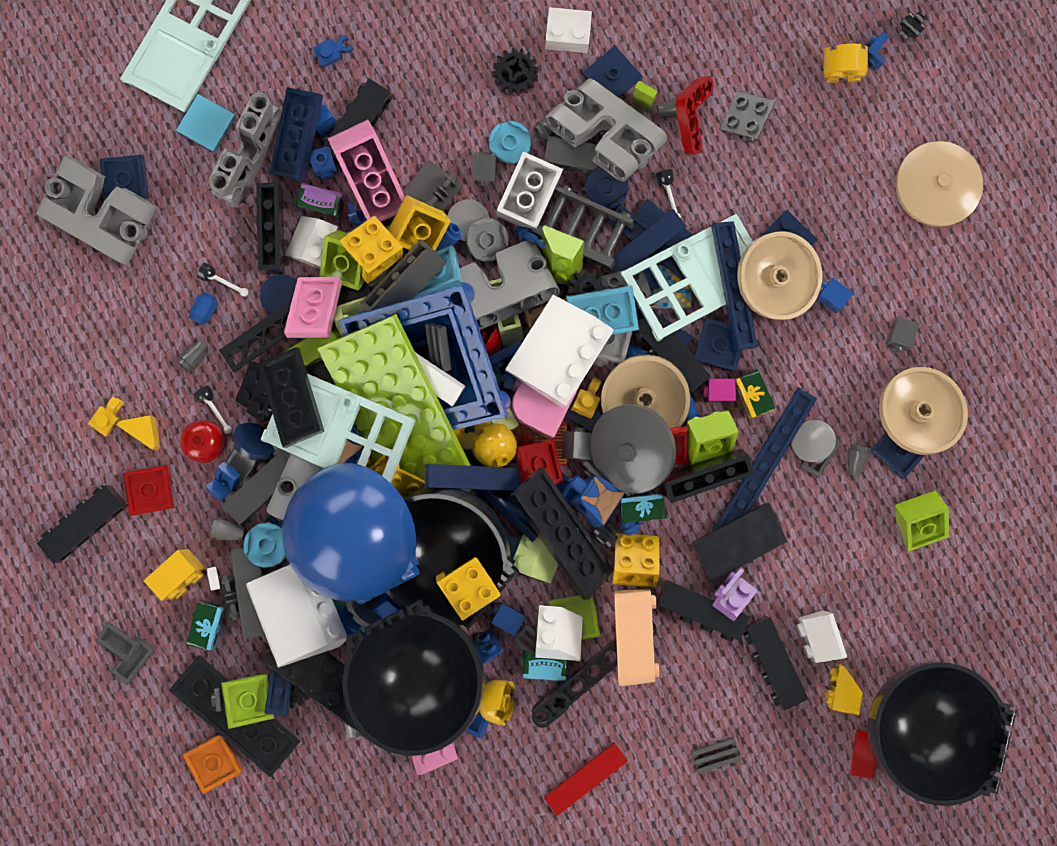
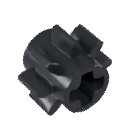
[899,12,927,39]
[591,522,619,549]

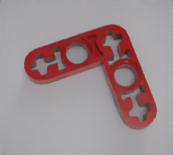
[675,76,714,155]

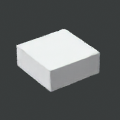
[206,567,220,591]

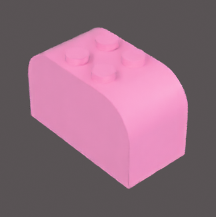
[327,120,405,222]
[509,379,581,440]

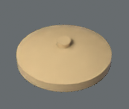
[896,141,983,227]
[737,232,822,320]
[601,355,690,428]
[879,367,968,455]

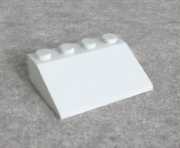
[505,295,614,407]
[246,565,347,667]

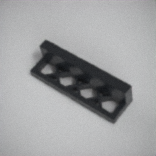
[219,301,292,372]

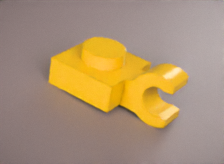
[571,377,601,419]
[88,397,124,436]

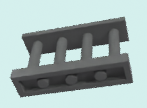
[532,185,634,272]

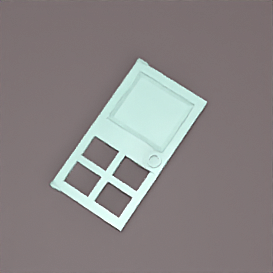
[120,0,251,113]
[620,214,753,341]
[261,374,416,483]

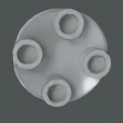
[791,420,836,463]

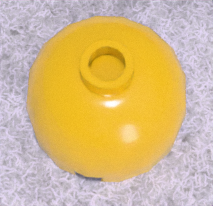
[471,424,517,467]
[479,679,515,726]

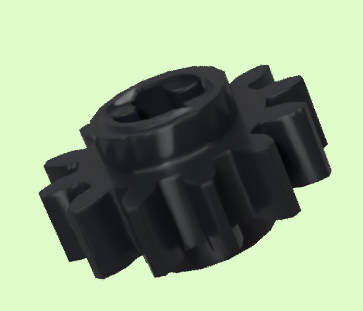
[567,269,607,295]

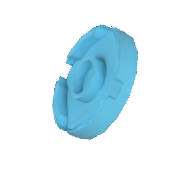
[489,121,531,164]
[243,523,286,568]

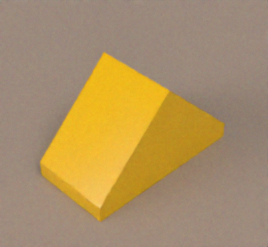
[116,415,160,451]

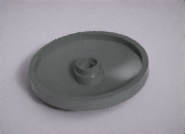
[590,404,676,493]

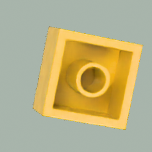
[388,195,451,251]
[144,549,206,601]

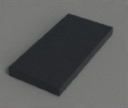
[258,347,325,448]
[691,502,788,582]

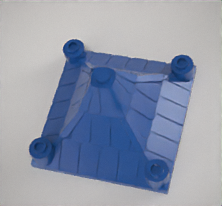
[339,282,511,430]

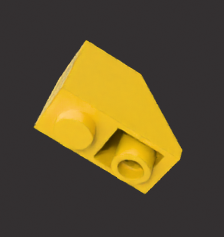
[825,663,863,715]

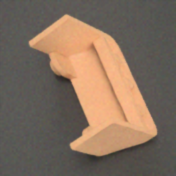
[614,589,659,686]

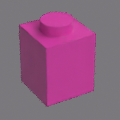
[702,379,736,403]

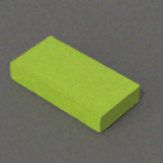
[631,81,657,112]

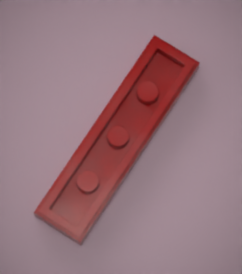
[544,743,628,816]

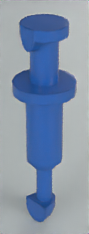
[514,226,546,248]

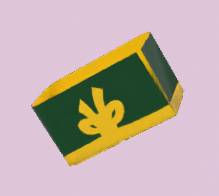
[735,369,775,419]

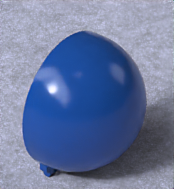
[282,463,419,605]

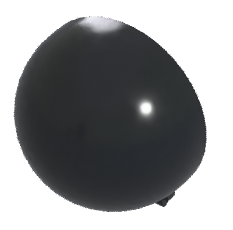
[386,488,519,629]
[343,599,485,756]
[867,662,1017,806]

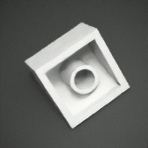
[545,7,592,53]
[285,216,341,269]
[535,605,583,661]
[796,610,847,663]

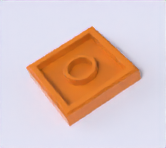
[183,734,244,794]

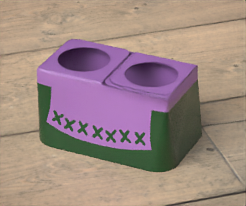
[295,183,345,222]

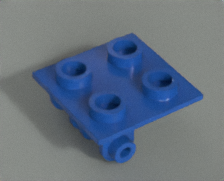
[472,628,503,665]

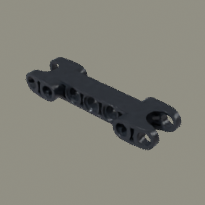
[532,621,657,728]

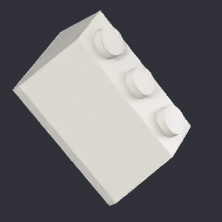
[497,152,563,229]

